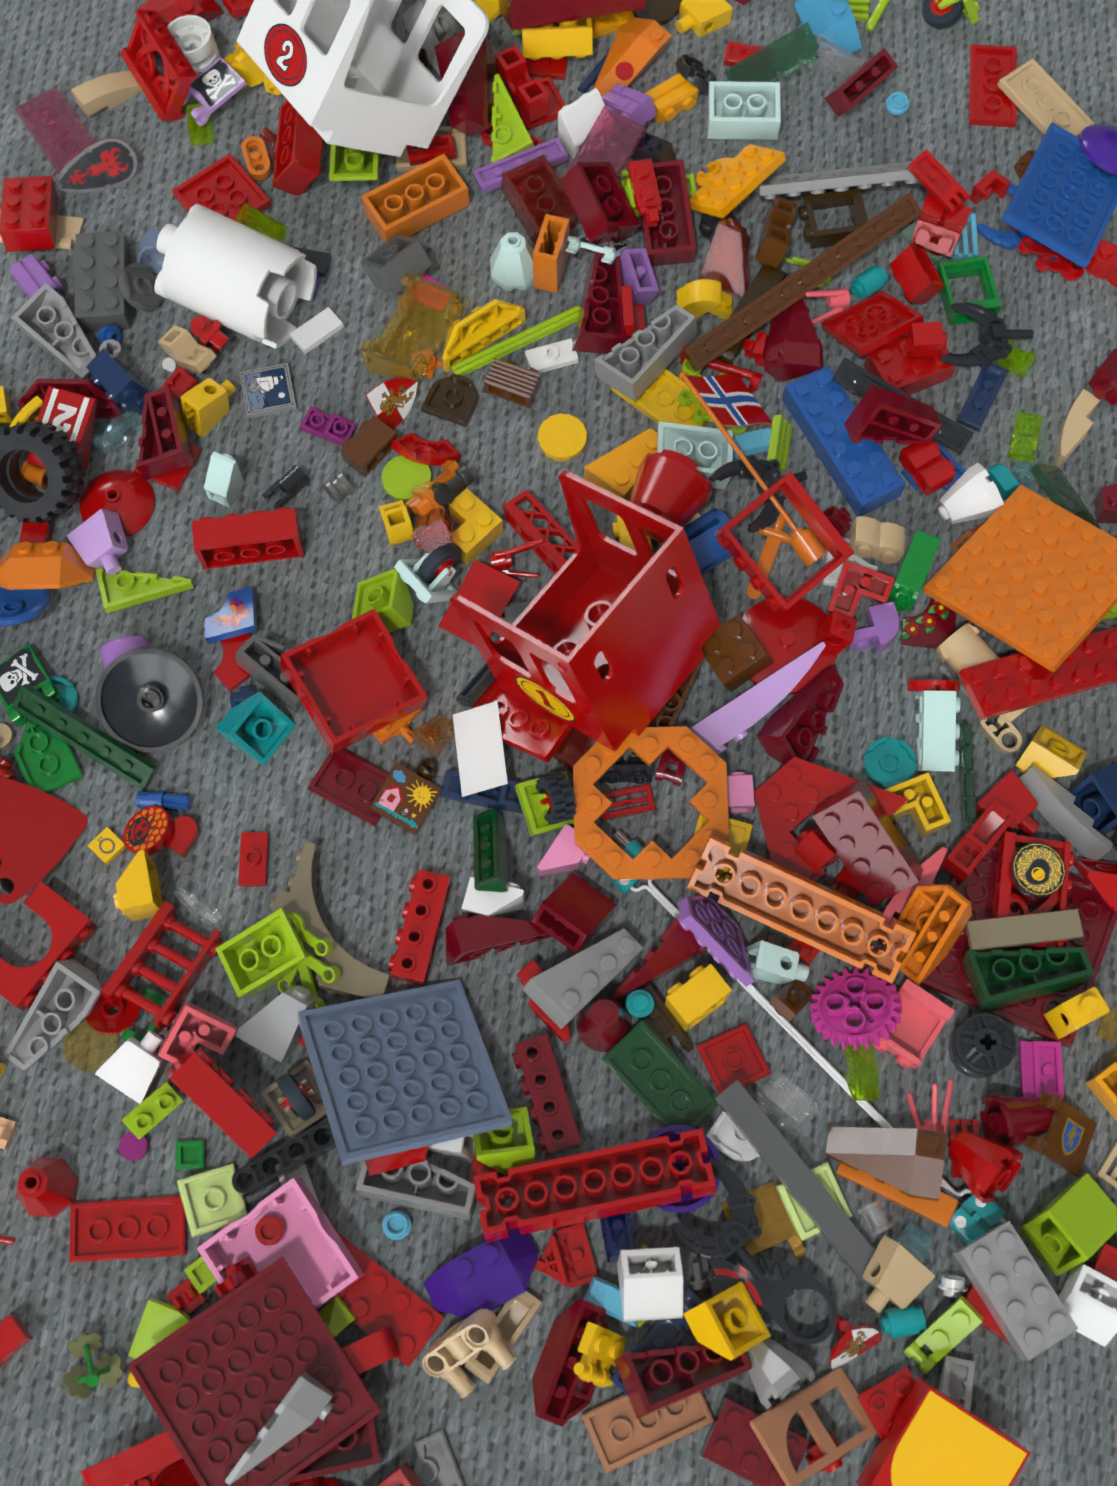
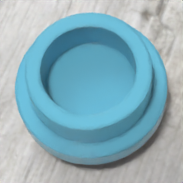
[886,92,909,115]
[382,1211,411,1240]

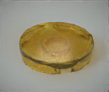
[63,1019,119,1072]

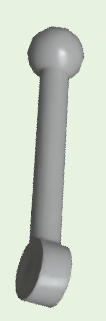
[939,664,973,706]

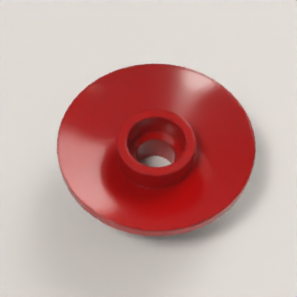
[85,983,141,1035]

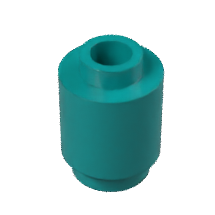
[851,265,888,300]
[880,1304,926,1339]

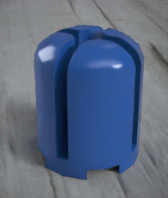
[683,508,742,575]

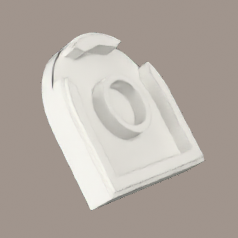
[706,1111,760,1162]

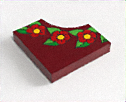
[900,597,956,649]

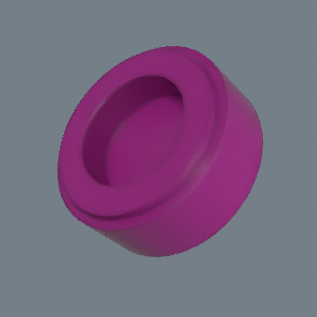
[119,1132,149,1161]

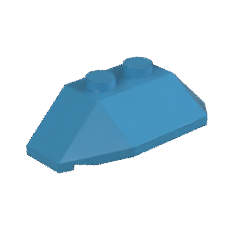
[794,0,862,58]

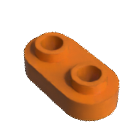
[241,136,272,181]

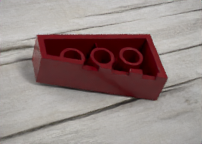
[434,30,488,136]
[572,252,627,354]
[614,1345,752,1419]

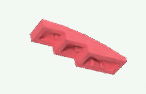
[878,847,948,940]

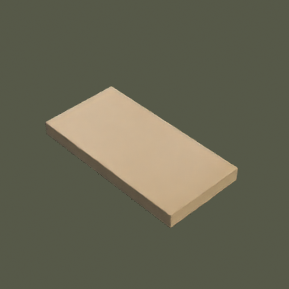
[997,58,1095,138]

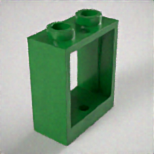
[937,256,1001,326]
[887,530,941,612]

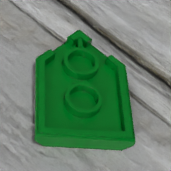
[14,720,83,794]

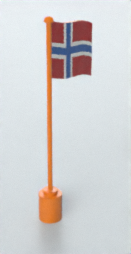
[679,371,827,567]

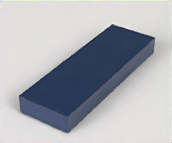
[956,363,1009,432]

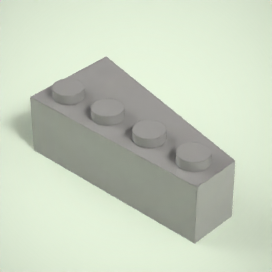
[522,929,643,1030]

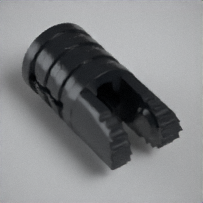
[262,465,310,510]

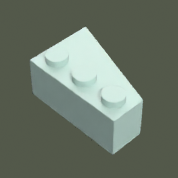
[915,690,960,772]

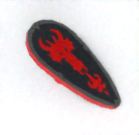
[56,137,137,194]

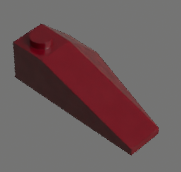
[756,665,844,765]
[445,914,552,966]

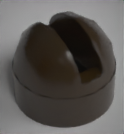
[417,758,438,780]

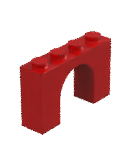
[0,881,96,1012]

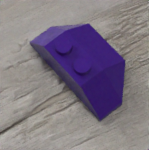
[423,1229,539,1319]

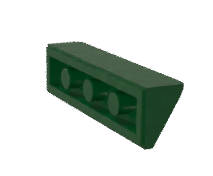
[473,808,508,892]

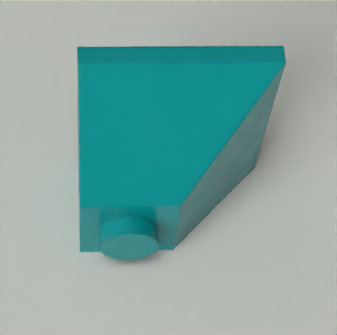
[215,692,296,766]

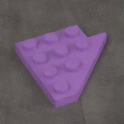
[677,894,755,987]

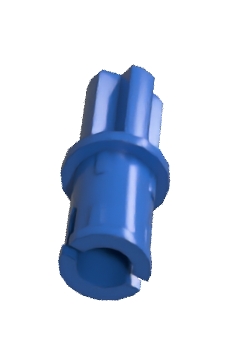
[136,790,191,810]

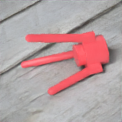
[805,288,850,324]
[907,1079,954,1133]

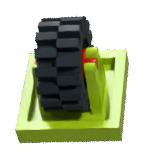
[515,771,576,837]

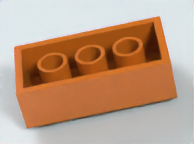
[361,154,470,243]

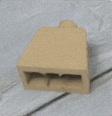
[863,1235,935,1314]

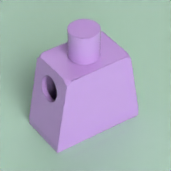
[67,509,128,575]

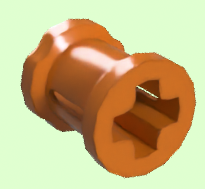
[20,460,48,490]

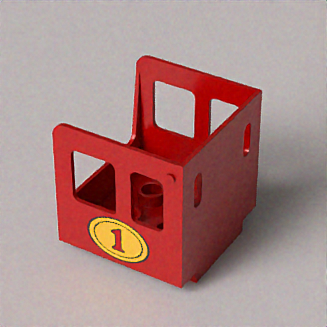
[450,471,720,752]

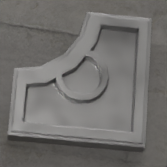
[413,1430,464,1486]

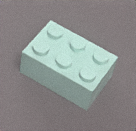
[707,81,781,140]

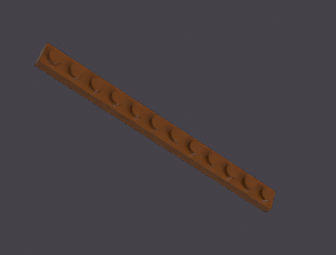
[682,193,923,372]

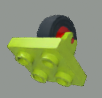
[922,0,980,29]

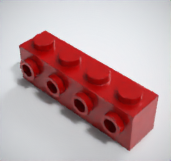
[388,869,452,986]

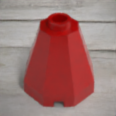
[948,1131,1023,1203]
[15,1157,78,1218]

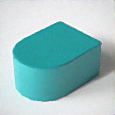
[985,463,1019,502]

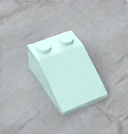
[657,422,733,489]

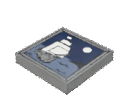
[239,363,297,419]

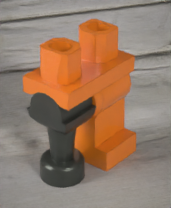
[405,460,475,518]

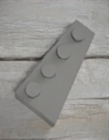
[594,304,697,402]
[356,1160,476,1221]

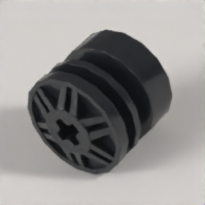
[948,1013,1017,1079]

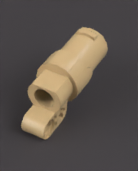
[936,623,1030,754]

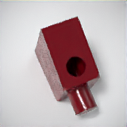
[1088,348,1117,406]

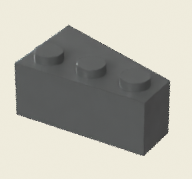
[236,634,303,712]

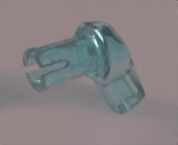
[91,411,139,454]

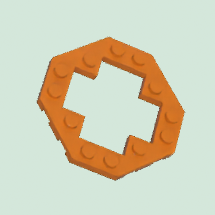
[573,726,729,881]

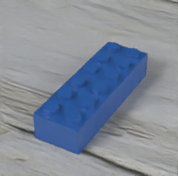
[782,366,906,517]

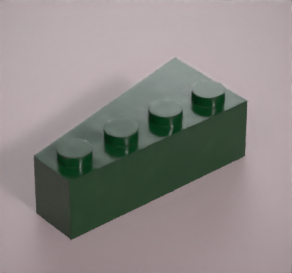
[962,947,1094,1013]

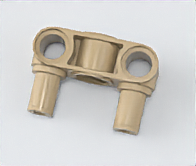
[422,1309,517,1399]

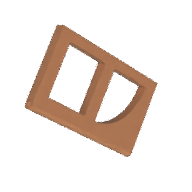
[750,1367,877,1486]

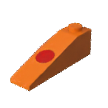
[593,17,672,97]

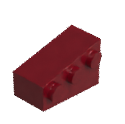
[844,385,942,444]

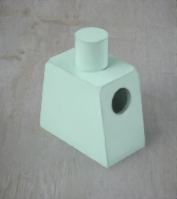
[746,941,809,985]

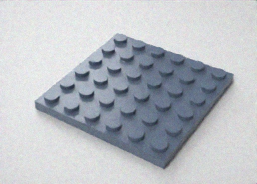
[298,979,513,1166]

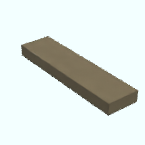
[966,909,1083,950]

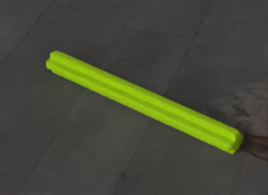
[451,305,580,376]

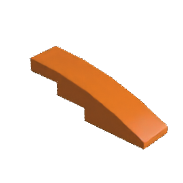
[836,1163,959,1229]

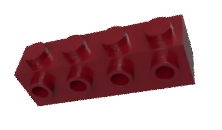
[511,1034,581,1156]

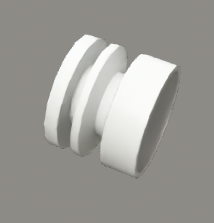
[167,15,220,75]

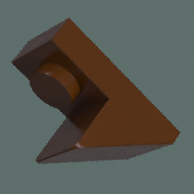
[769,979,816,1023]

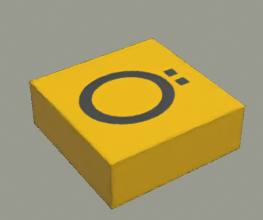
[87,827,126,865]

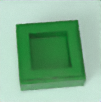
[176,1139,206,1171]

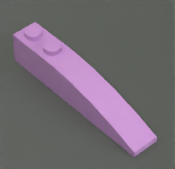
[690,642,826,755]

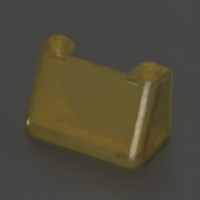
[360,272,462,379]

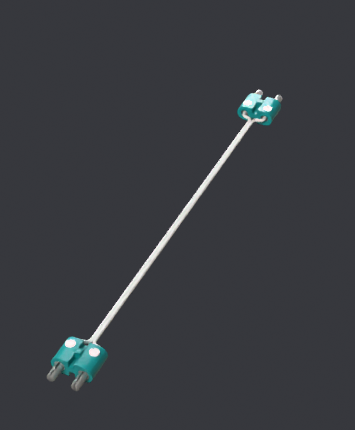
[602,831,1006,1244]

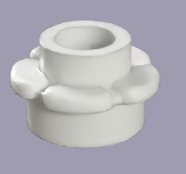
[938,1275,968,1298]

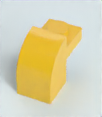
[677,279,732,319]
[379,500,415,547]

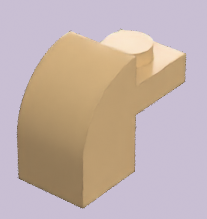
[158,325,216,375]

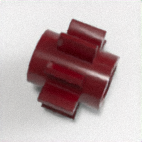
[823,506,852,536]

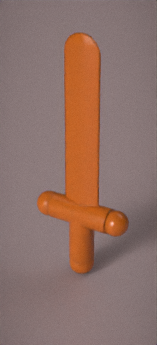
[747,510,793,599]

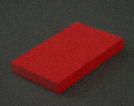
[438,559,521,647]

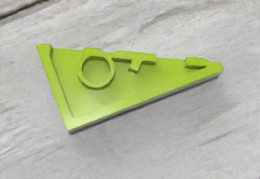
[491,74,534,163]
[95,568,194,613]

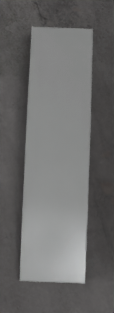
[1018,764,1114,860]
[938,1355,975,1412]

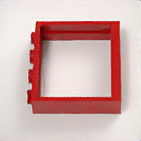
[714,471,854,614]

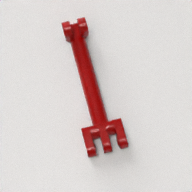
[680,345,762,393]

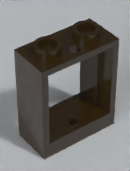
[798,188,868,249]

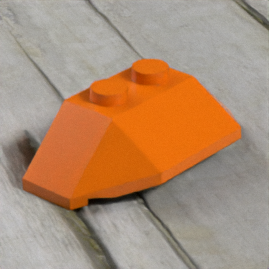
[0,541,97,590]
[898,885,972,985]

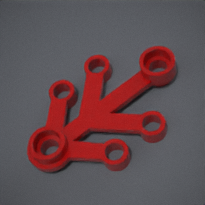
[1011,226,1084,281]

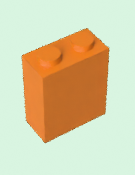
[533,214,570,293]

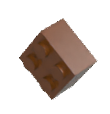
[701,613,774,692]

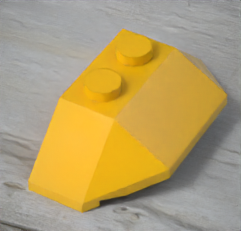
[442,299,526,373]

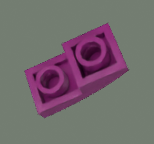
[299,406,356,445]

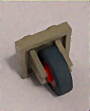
[260,1060,327,1139]

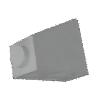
[234,984,318,1062]

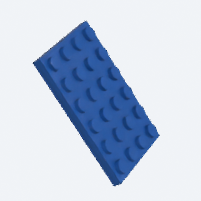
[1001,122,1117,269]

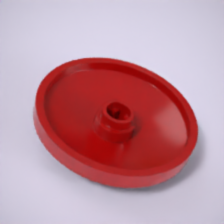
[742,596,837,695]

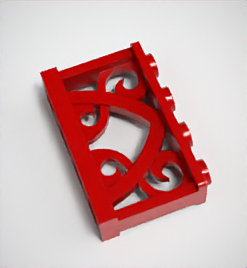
[120,9,197,121]
[992,831,1074,950]

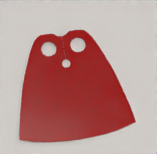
[0,777,89,904]

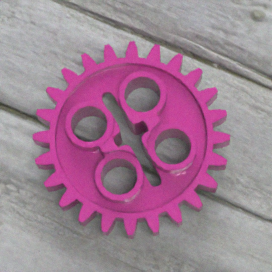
[810,967,902,1051]

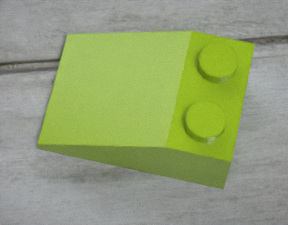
[329,144,382,181]
[215,908,308,998]

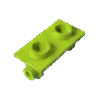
[121,1081,184,1140]

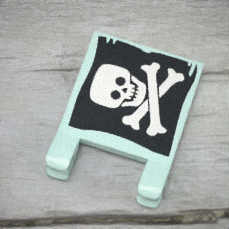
[565,235,633,264]

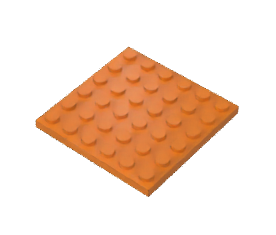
[924,485,1117,673]

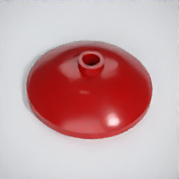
[79,469,155,537]

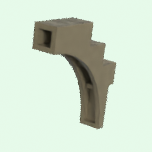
[269,841,392,999]

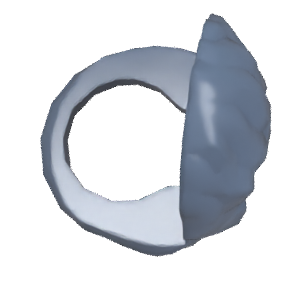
[138,228,165,273]

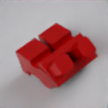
[910,194,972,257]

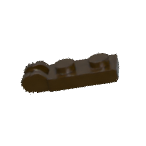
[639,984,693,1059]

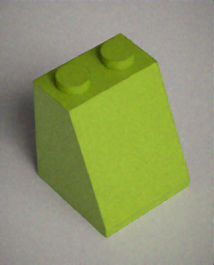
[1017,1173,1117,1277]

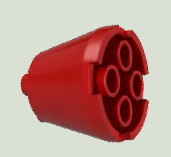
[630,449,712,543]

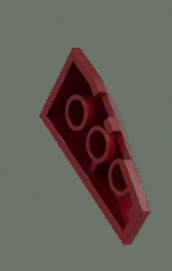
[764,297,823,382]
[612,917,709,1001]

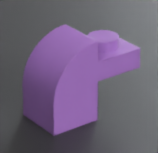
[848,601,899,653]

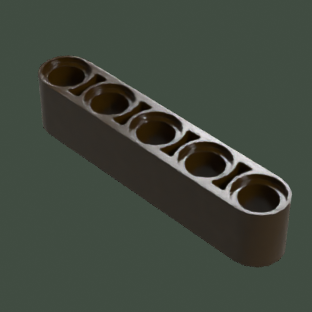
[716,264,787,365]

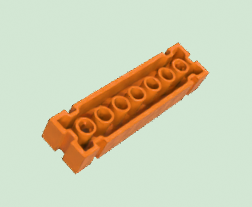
[687,834,917,983]

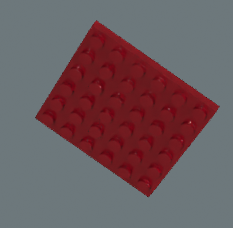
[913,843,1117,1048]
[127,1256,381,1486]

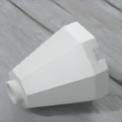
[938,463,1004,524]

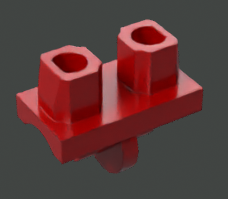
[190,316,229,353]

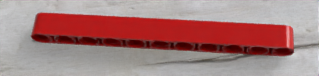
[80,1326,399,1486]

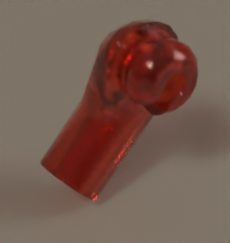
[259,127,277,161]

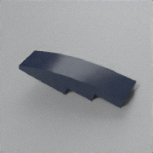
[440,769,523,814]

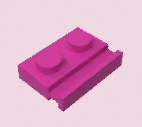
[1018,1041,1064,1100]

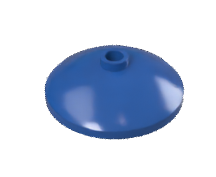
[0,587,50,626]

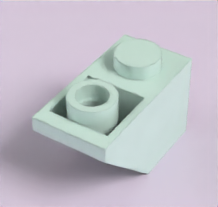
[204,452,245,508]

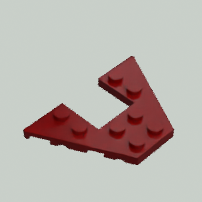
[754,757,909,882]

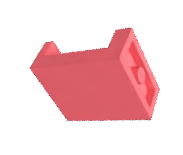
[871,979,955,1069]

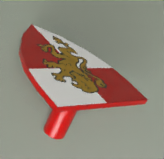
[366,378,418,430]
[830,1316,882,1371]

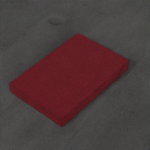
[307,749,388,828]

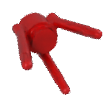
[490,538,545,578]

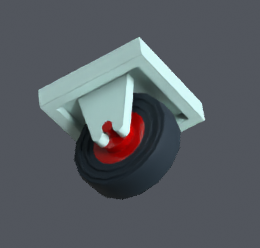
[394,543,462,604]

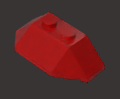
[139,0,224,56]

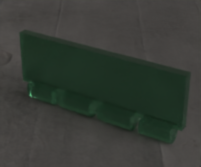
[725,22,820,82]
[958,723,976,834]

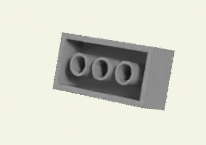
[953,1221,1079,1361]

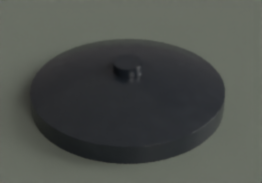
[95,647,204,753]

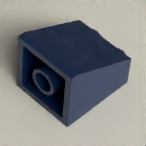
[1070,762,1117,836]

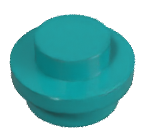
[626,990,654,1018]

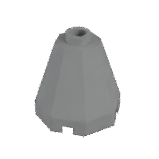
[745,1338,815,1412]

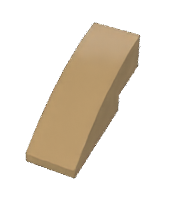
[71,71,142,117]
[1055,389,1100,468]
[464,1291,542,1384]

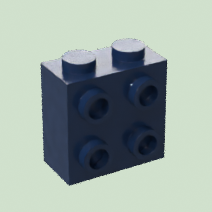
[86,349,152,415]

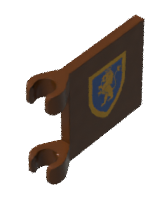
[1024,1092,1097,1176]

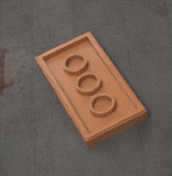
[581,1392,714,1473]

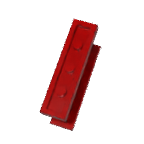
[101,901,223,1032]

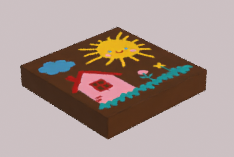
[369,762,441,835]

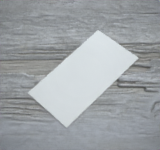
[453,701,508,797]

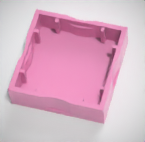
[197,1177,365,1310]

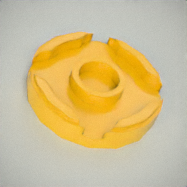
[538,414,587,461]

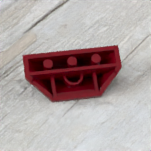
[17,378,123,419]
[532,1298,609,1427]

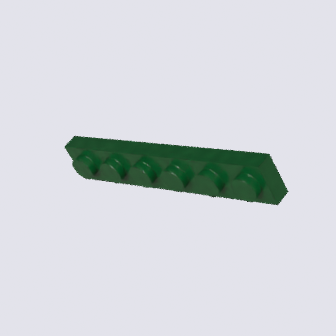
[11,684,158,791]

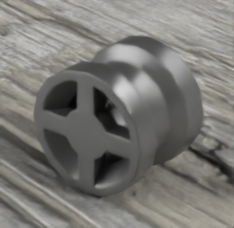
[322,472,354,504]

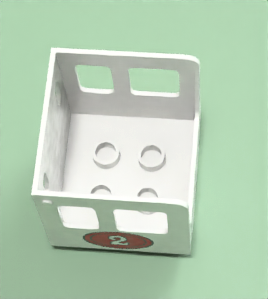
[237,0,489,157]

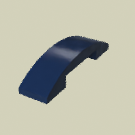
[610,1288,703,1397]

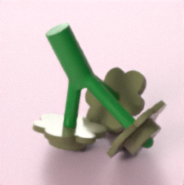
[62,1332,124,1399]

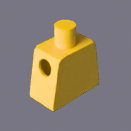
[675,0,733,37]
[181,378,236,438]
[1044,987,1110,1040]

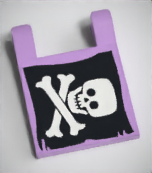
[183,57,247,126]

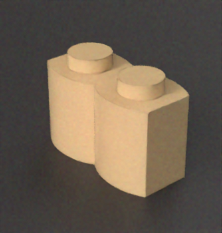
[849,516,905,564]

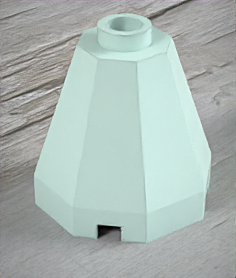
[490,232,534,291]

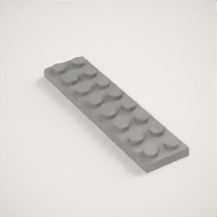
[754,158,950,199]

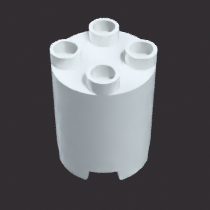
[154,204,317,349]

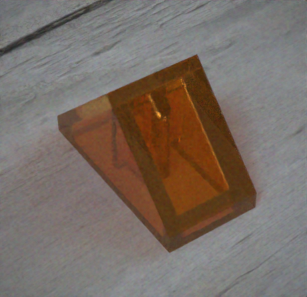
[413,713,455,759]

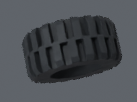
[0,421,86,524]

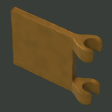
[720,1181,806,1259]

